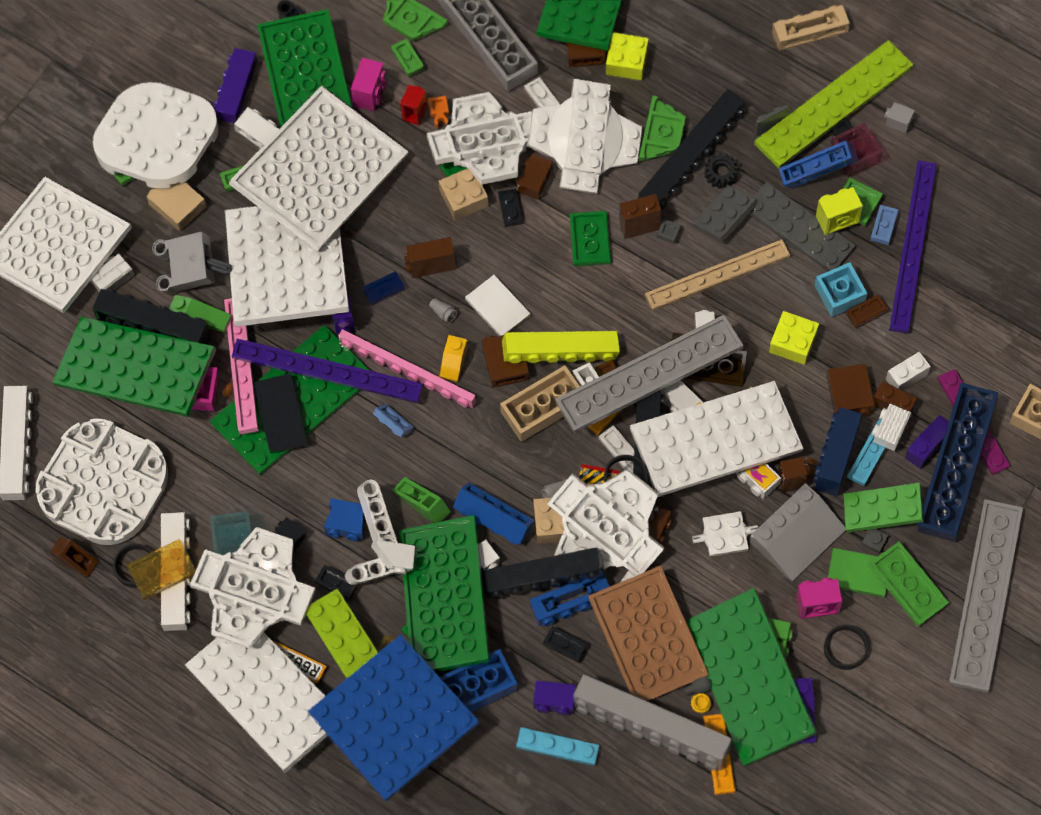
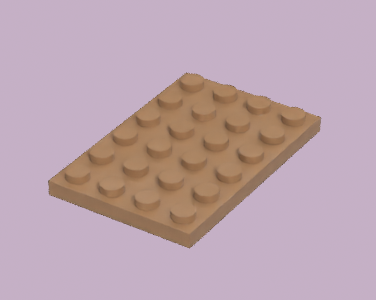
[588,566,709,702]

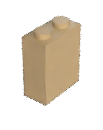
[147,182,206,231]

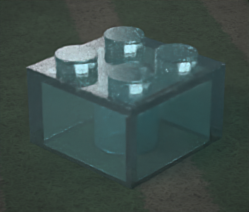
[210,511,252,556]

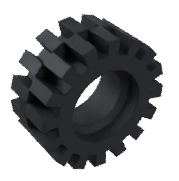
[704,152,738,189]

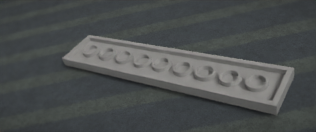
[555,315,743,433]
[949,499,1023,693]

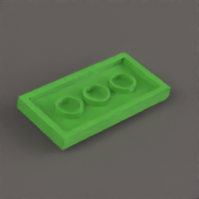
[844,483,924,533]
[868,541,949,627]

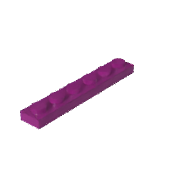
[937,369,1010,476]

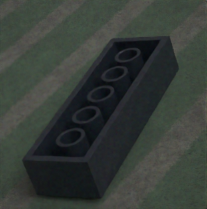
[92,289,211,345]

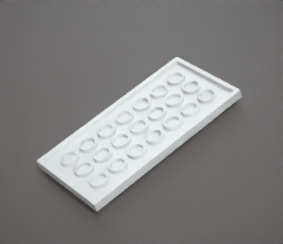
[630,381,803,497]
[185,632,328,773]

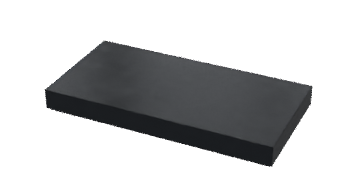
[254,373,308,454]

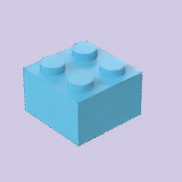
[815,262,867,317]

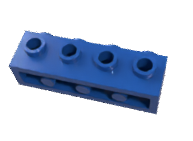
[453,482,535,545]

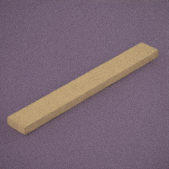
[645,239,790,312]

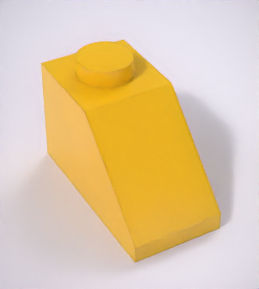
[439,335,468,382]

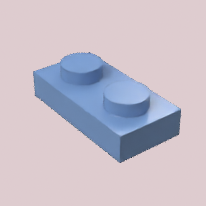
[870,205,898,245]
[373,404,414,437]

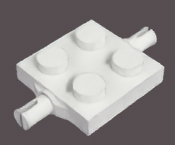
[692,511,758,557]

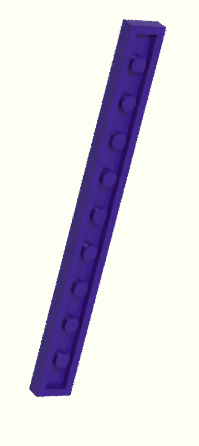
[889,161,936,334]
[232,338,422,403]

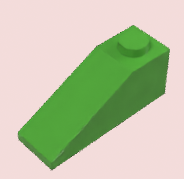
[169,295,232,332]
[392,477,450,523]

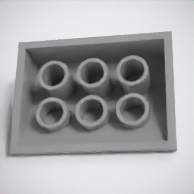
[750,483,846,582]

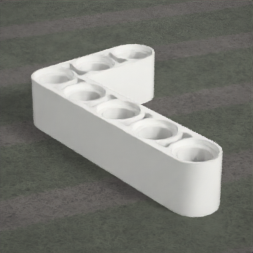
[345,480,397,585]

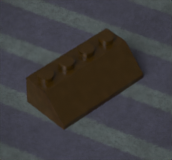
[671,332,748,387]

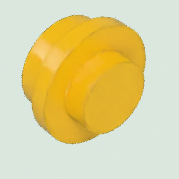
[691,694,711,713]

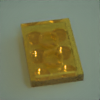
[126,539,196,600]

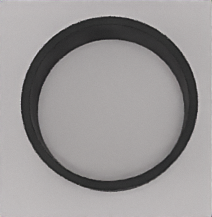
[604,454,647,484]
[113,544,157,588]
[824,625,868,670]

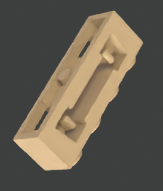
[772,5,850,51]

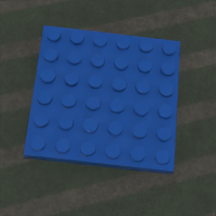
[308,634,479,802]

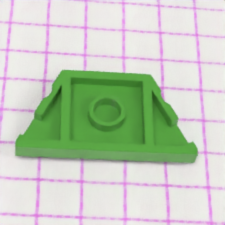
[384,0,448,42]
[639,96,686,161]

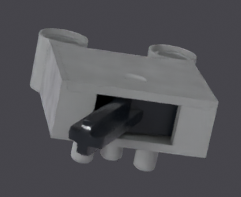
[152,232,232,296]

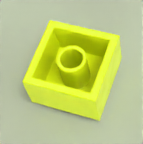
[606,33,649,81]
[816,187,863,235]
[769,311,819,365]

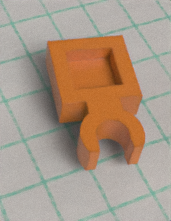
[428,96,449,129]

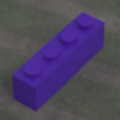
[213,48,257,123]

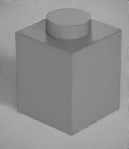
[884,102,915,134]

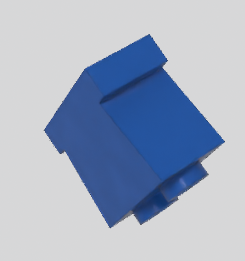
[324,498,365,541]

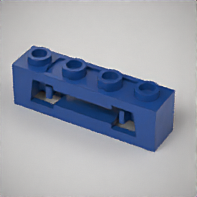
[779,141,859,189]
[530,575,609,626]

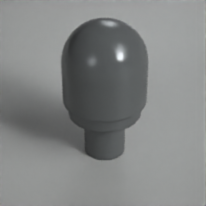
[684,677,712,695]

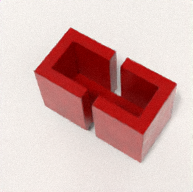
[400,85,428,126]

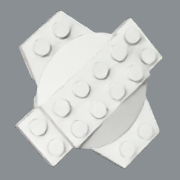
[528,79,642,194]
[427,92,532,185]
[547,469,664,576]
[190,527,316,649]

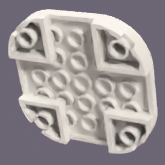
[93,82,218,188]
[36,419,168,545]

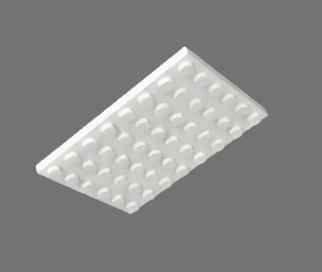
[229,86,408,252]
[225,206,349,327]

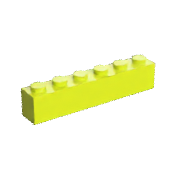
[502,331,620,363]

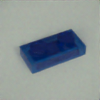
[362,271,405,305]

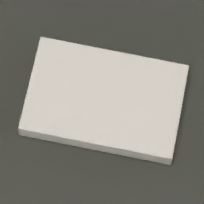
[465,275,531,336]

